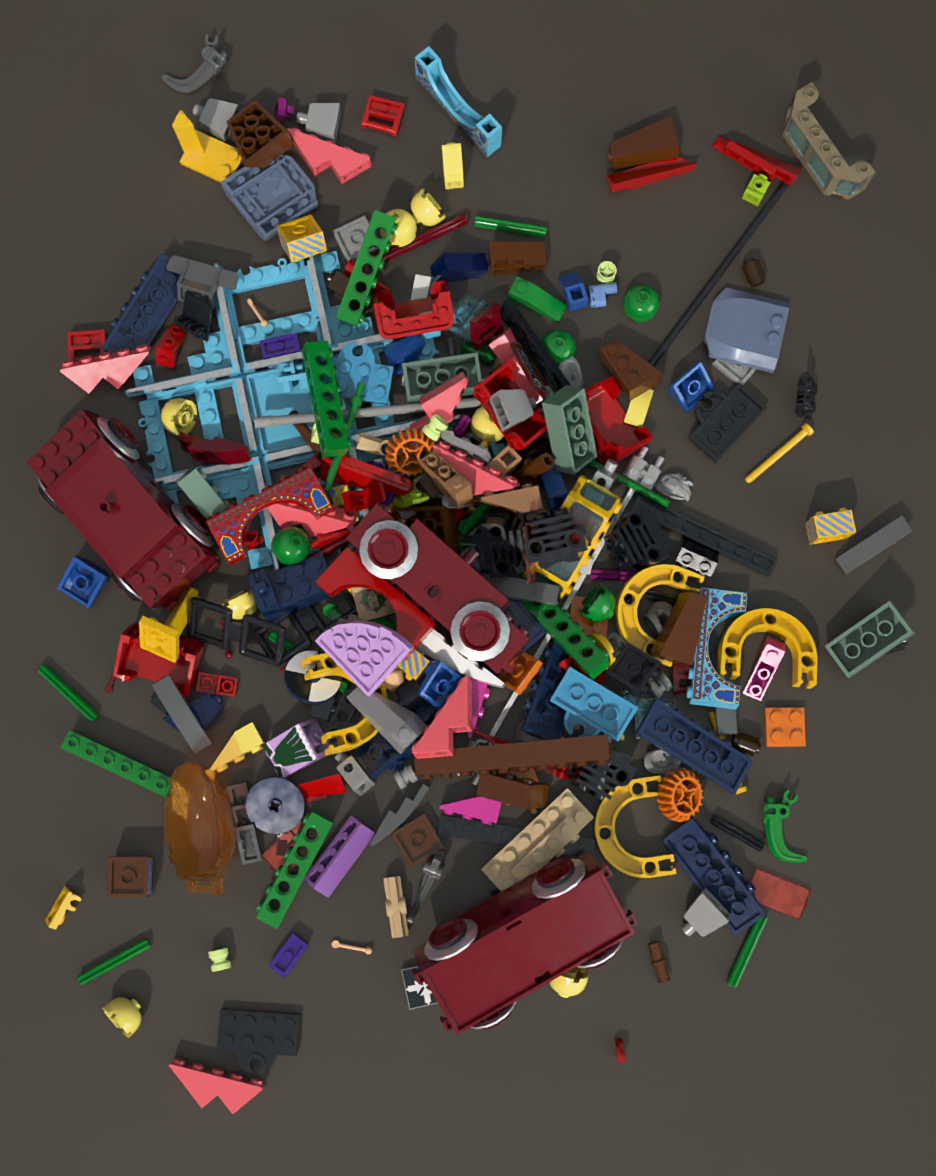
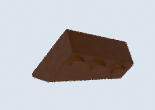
[227,100,294,167]

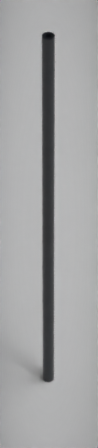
[648,182,789,366]

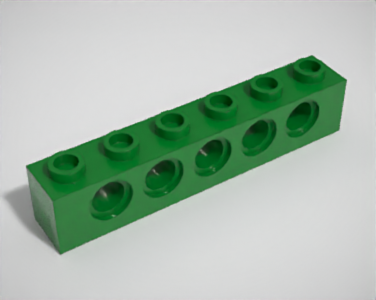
[335,210,398,327]
[301,341,351,458]
[519,600,610,680]
[60,730,179,797]
[256,810,334,929]

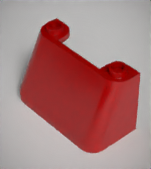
[373,279,454,339]
[474,359,547,450]
[585,376,654,466]
[113,623,204,698]

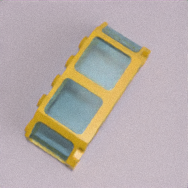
[522,475,623,599]

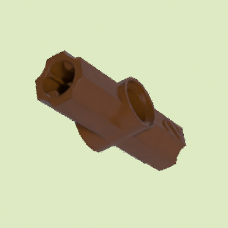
[510,452,555,490]

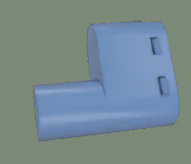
[588,282,617,308]

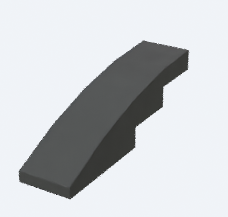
[836,516,913,575]
[482,573,560,606]
[710,654,737,735]
[152,674,212,754]
[227,780,262,865]
[369,784,430,846]

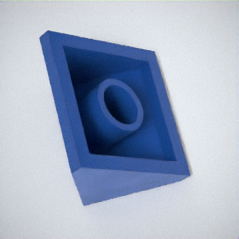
[667,361,715,412]

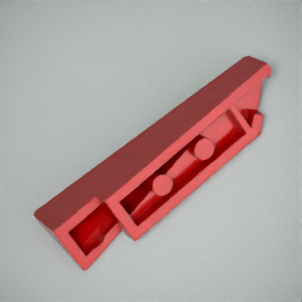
[712,136,802,186]
[605,157,697,193]
[320,456,415,495]
[271,773,346,809]

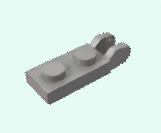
[440,429,491,464]

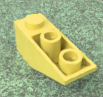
[442,142,464,189]
[210,722,265,773]

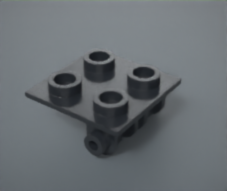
[174,292,213,342]
[795,371,818,419]

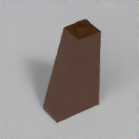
[607,116,679,170]
[650,590,707,665]

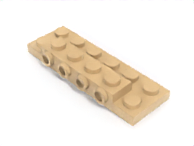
[481,788,594,892]

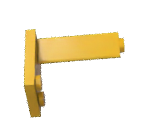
[172,110,243,183]
[139,587,199,663]

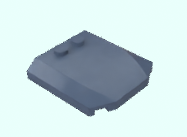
[221,154,318,241]
[704,287,789,373]

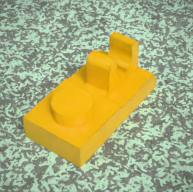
[45,886,81,930]

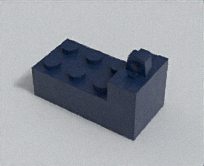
[247,553,339,621]

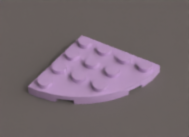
[315,620,414,697]

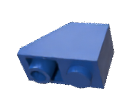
[558,272,588,312]
[383,335,425,375]

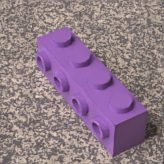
[304,815,376,898]

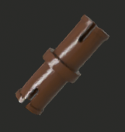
[647,941,671,983]

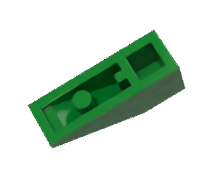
[508,276,567,323]

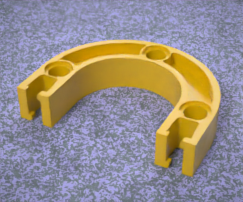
[614,564,705,667]
[716,608,817,689]
[300,653,388,756]
[593,775,676,878]

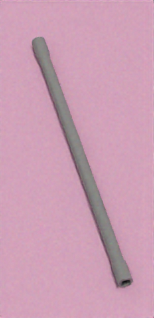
[254,397,483,428]

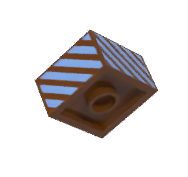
[107,856,153,898]

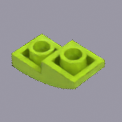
[393,490,429,508]

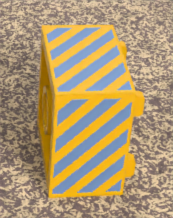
[276,214,327,262]
[805,508,856,545]
[397,650,430,682]

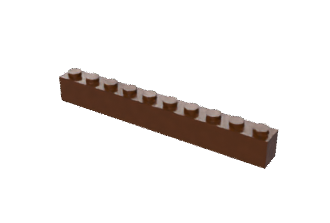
[414,734,613,780]

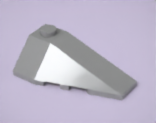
[346,687,427,754]

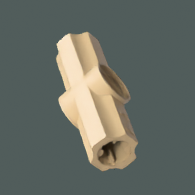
[355,432,415,465]
[383,876,409,938]

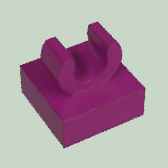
[274,97,294,124]

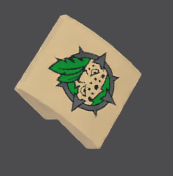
[351,588,395,621]

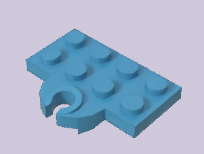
[317,342,394,405]
[550,667,638,741]

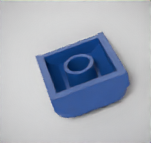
[57,556,109,609]
[418,659,462,709]

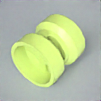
[596,261,617,284]
[422,414,449,441]
[208,947,231,972]

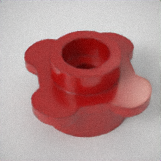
[244,530,264,550]

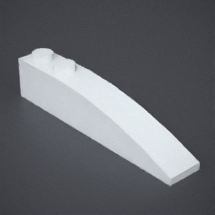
[416,630,505,688]

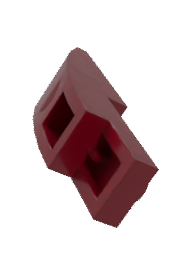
[177,432,251,465]

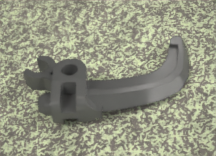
[162,34,227,93]
[407,850,445,923]

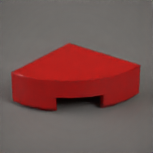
[614,1038,626,1062]

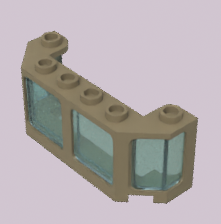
[782,82,876,200]

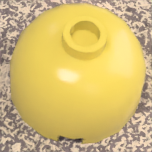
[411,188,446,226]
[380,209,417,247]
[161,398,197,436]
[471,406,504,443]
[218,588,258,620]
[550,967,589,998]
[102,997,141,1038]

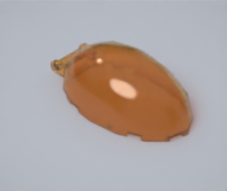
[164,761,237,896]

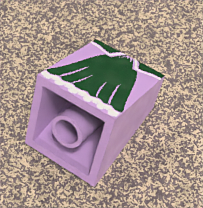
[263,717,331,778]

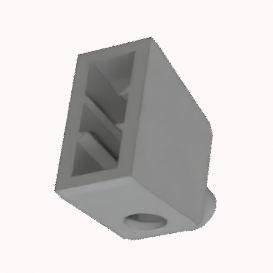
[193,98,240,143]
[297,103,341,143]
[489,389,536,432]
[583,459,618,506]
[334,752,375,796]
[682,887,732,937]

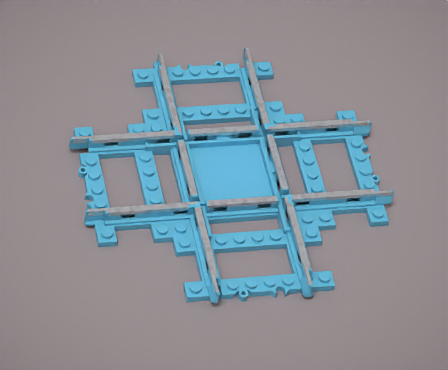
[125,251,461,572]

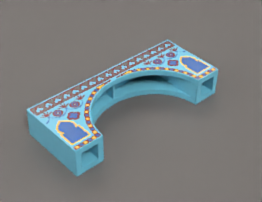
[415,46,502,157]
[686,587,747,710]

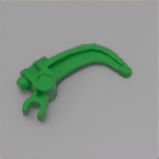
[763,788,807,863]

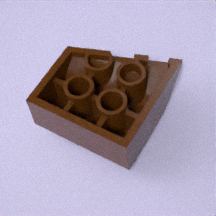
[392,500,461,555]

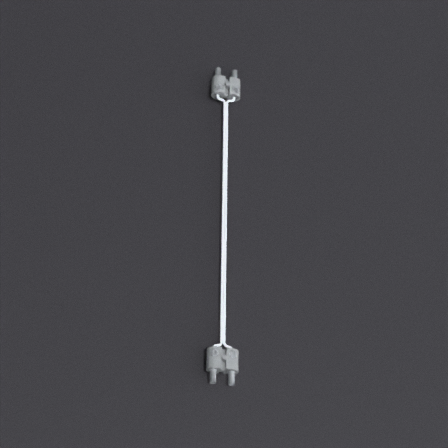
[457,446,664,786]

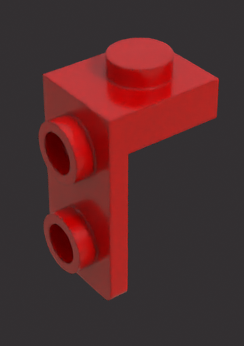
[156,324,187,369]
[341,482,386,512]

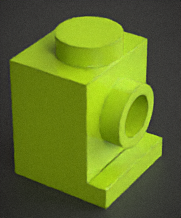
[742,174,770,206]

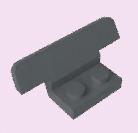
[166,255,239,311]

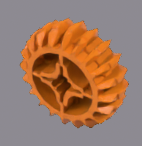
[385,427,435,479]
[656,768,705,822]

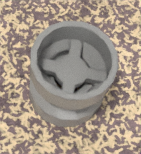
[650,673,673,699]
[392,763,418,789]

